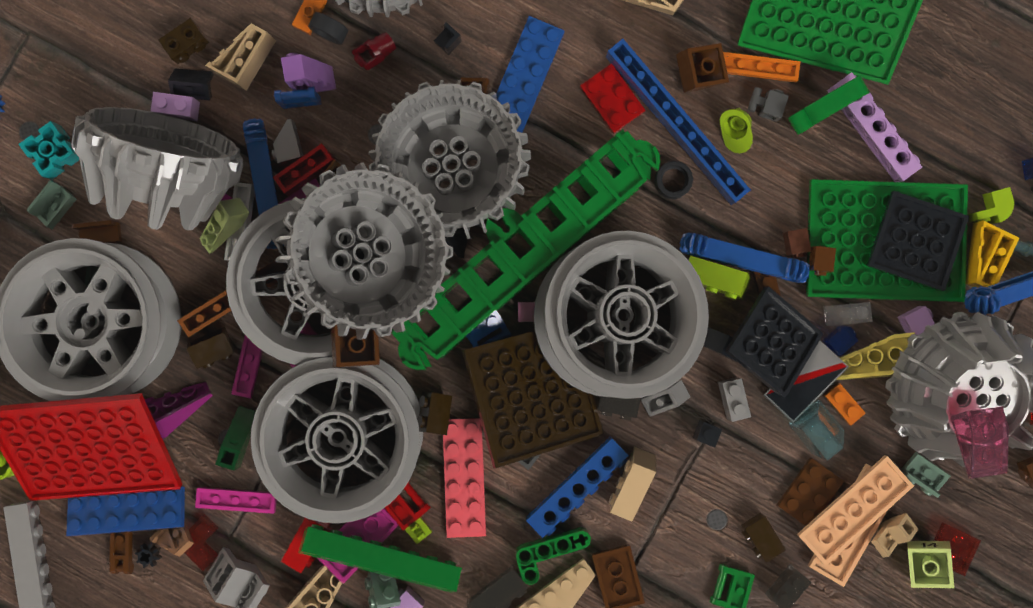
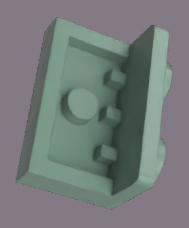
[27,180,77,230]
[901,452,951,498]
[364,571,401,608]

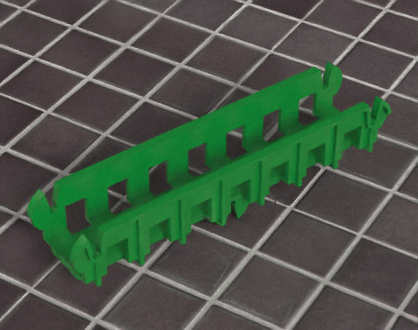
[391,129,660,370]

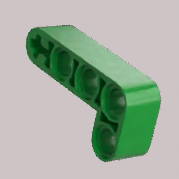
[787,75,870,135]
[516,527,591,585]

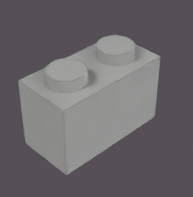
[718,377,751,422]

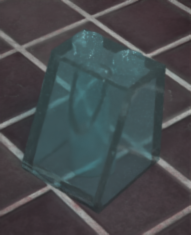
[789,400,844,461]

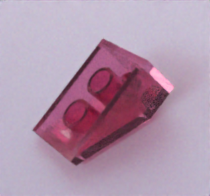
[951,406,1009,479]

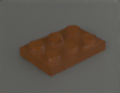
[777,458,844,526]
[592,544,645,608]

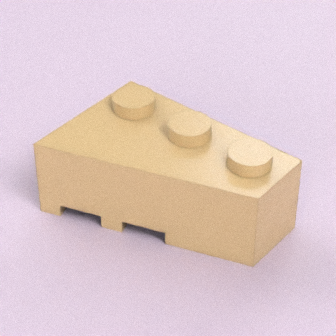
[205,23,276,91]
[608,447,656,522]

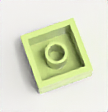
[907,541,954,588]

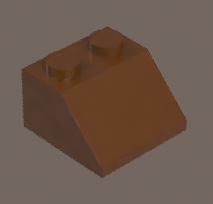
[676,43,729,93]

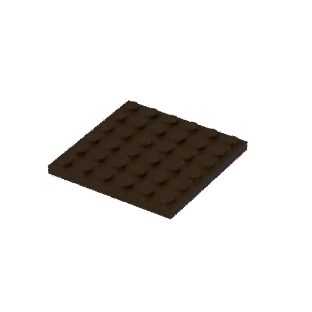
[462,320,604,469]

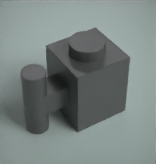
[747,87,789,122]

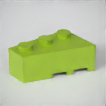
[689,256,751,301]

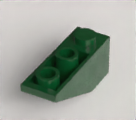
[215,406,256,471]

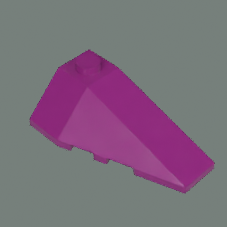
[145,382,213,439]

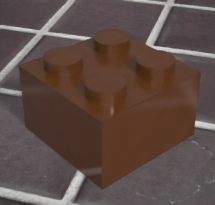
[331,325,380,367]

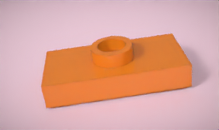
[292,0,327,35]

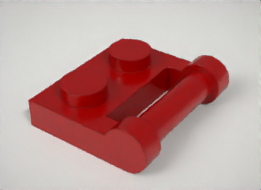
[385,481,431,531]

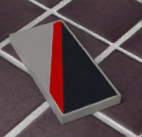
[764,341,849,423]

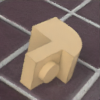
[871,513,918,558]

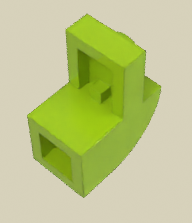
[968,187,1014,224]

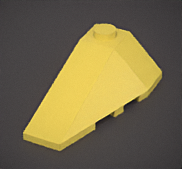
[837,332,915,380]

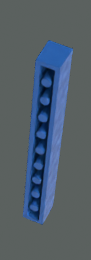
[606,39,751,205]

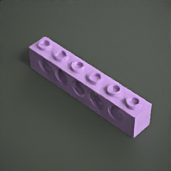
[827,72,922,182]

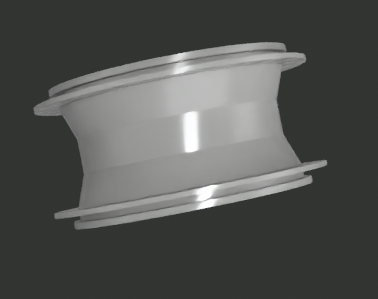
[226,198,384,365]
[534,231,709,399]
[0,238,182,401]
[251,356,423,523]

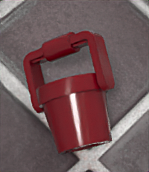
[352,32,396,70]

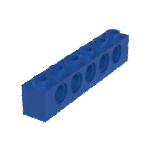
[526,436,629,538]

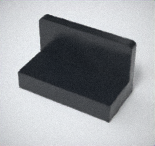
[168,68,214,101]

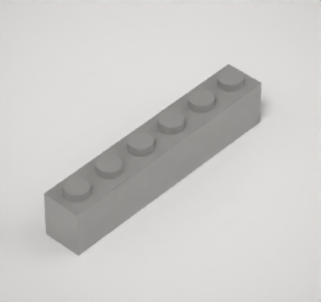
[3,500,55,608]

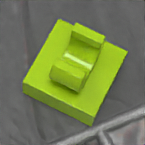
[405,517,433,544]

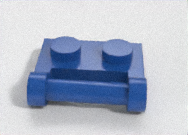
[274,86,322,109]
[466,310,512,347]

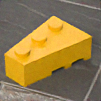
[966,221,1020,287]

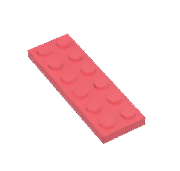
[443,418,486,538]

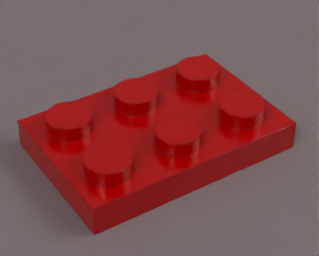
[580,63,646,134]

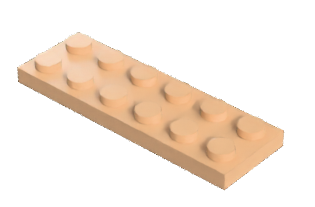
[797,455,914,566]
[808,464,888,587]

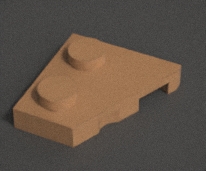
[149,521,194,557]

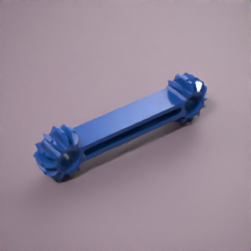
[243,118,284,249]
[680,233,810,283]
[964,271,1033,315]

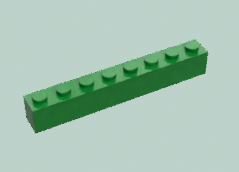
[298,525,462,593]

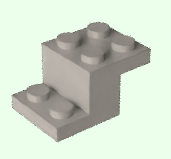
[203,547,270,608]

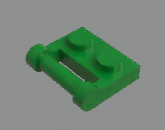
[709,563,755,608]

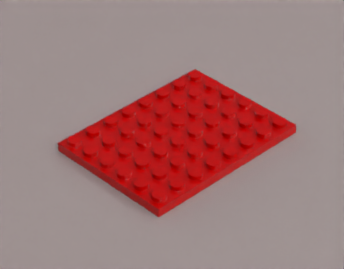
[0,393,183,501]

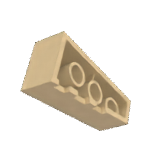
[286,565,342,608]

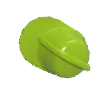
[720,108,753,154]

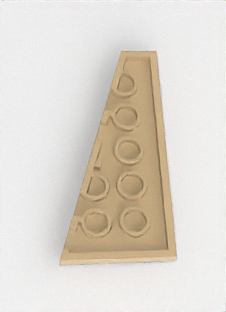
[516,558,596,608]

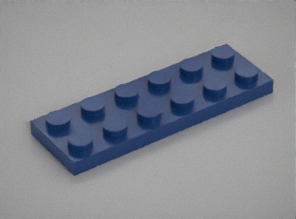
[496,16,565,133]
[66,486,185,536]

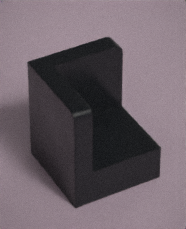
[434,22,462,56]

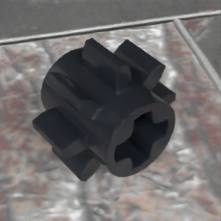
[135,542,162,568]

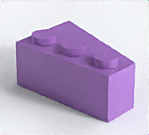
[281,53,336,92]

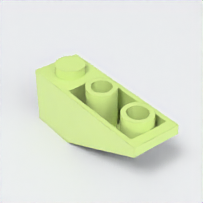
[200,198,249,254]

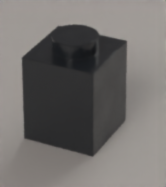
[693,420,722,448]

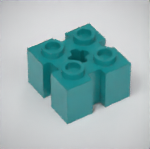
[18,121,79,180]

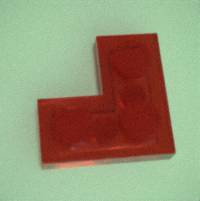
[184,514,219,571]
[934,522,981,576]

